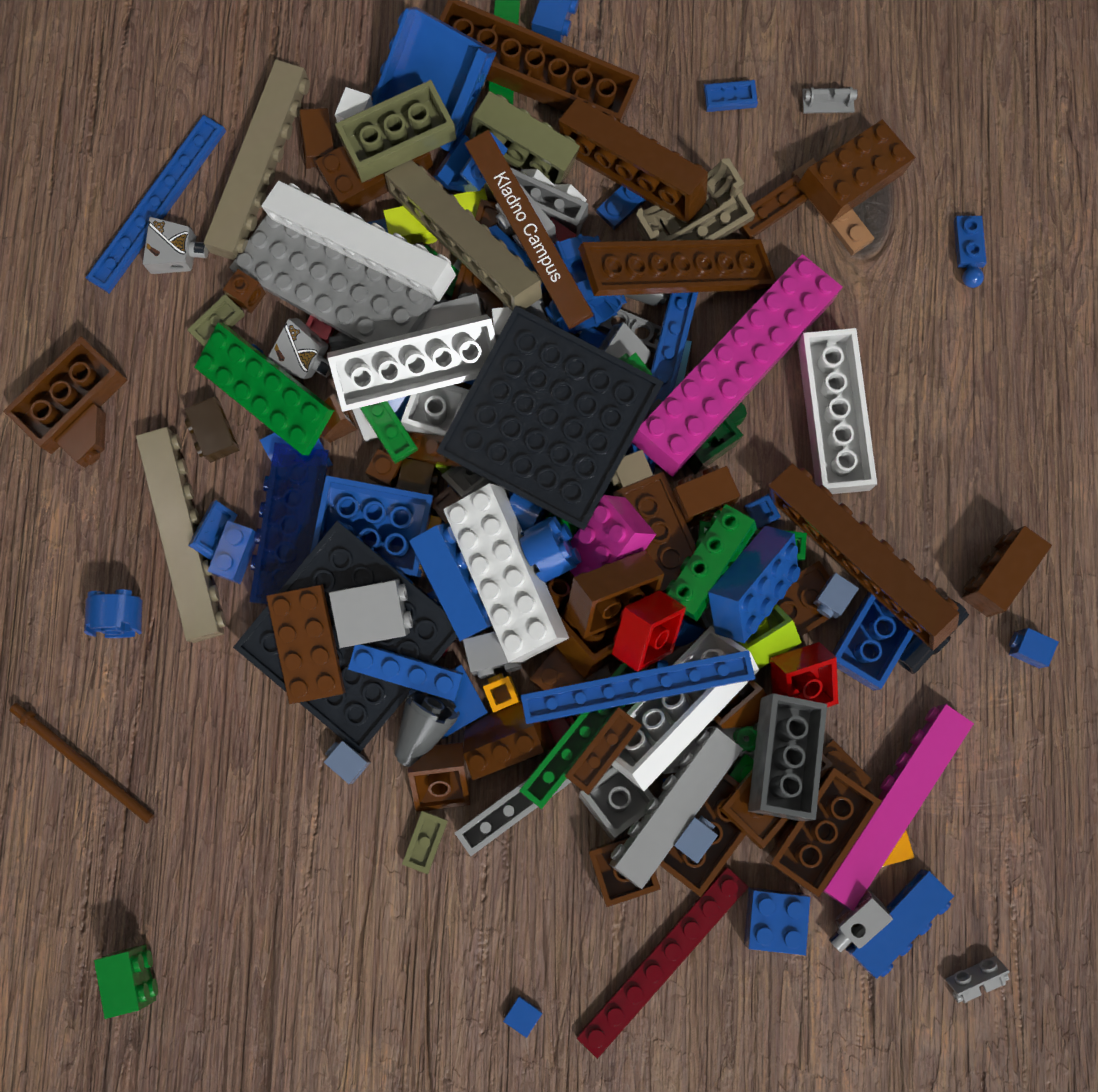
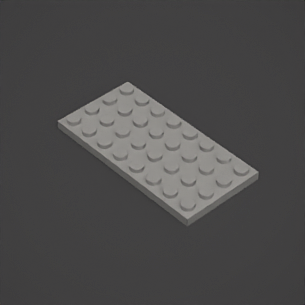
[229,214,436,344]

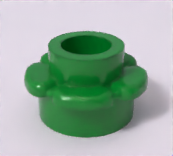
[733,726,757,752]

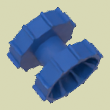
[541,234,627,334]

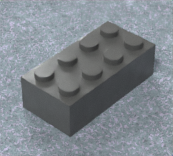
[748,694,827,821]

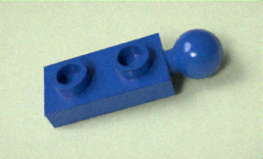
[954,216,987,288]

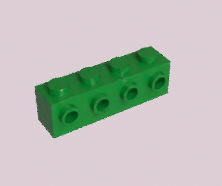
[665,504,757,621]

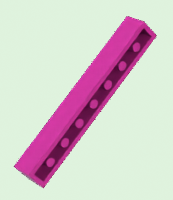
[823,704,974,911]

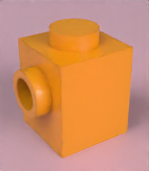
[483,673,521,712]

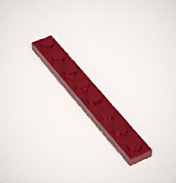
[576,867,748,1059]

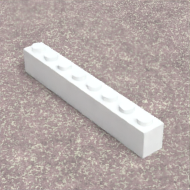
[261,181,456,301]

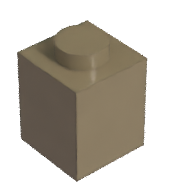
[610,450,653,490]

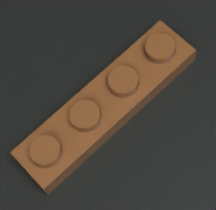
[791,158,874,256]

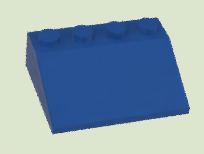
[310,475,433,577]

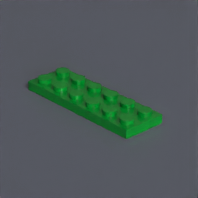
[194,323,335,456]

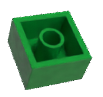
[94,944,158,1019]

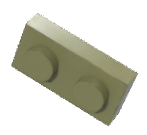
[187,294,245,348]
[402,811,449,874]

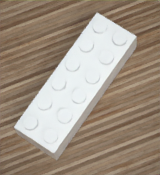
[327,314,496,412]
[798,328,877,494]
[443,483,569,662]
[612,626,759,791]

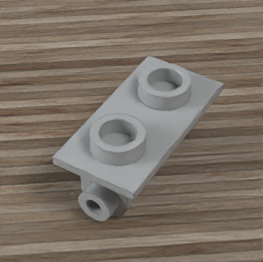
[802,87,857,114]
[945,956,1010,1004]

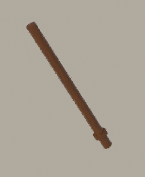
[9,703,154,824]

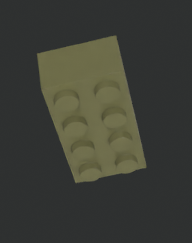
[335,80,456,183]
[470,91,580,184]

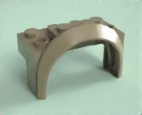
[636,158,755,241]

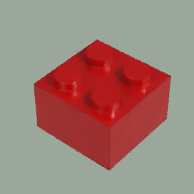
[612,590,686,672]
[770,642,839,707]

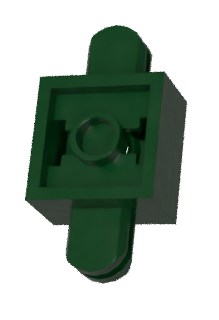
[659,403,747,475]

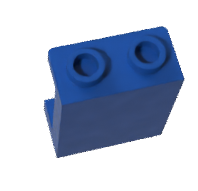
[433,132,508,193]

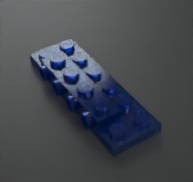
[249,442,329,605]

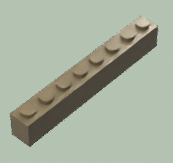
[204,60,310,260]
[385,160,542,311]
[136,427,226,643]

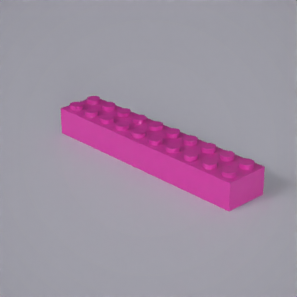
[632,254,843,477]

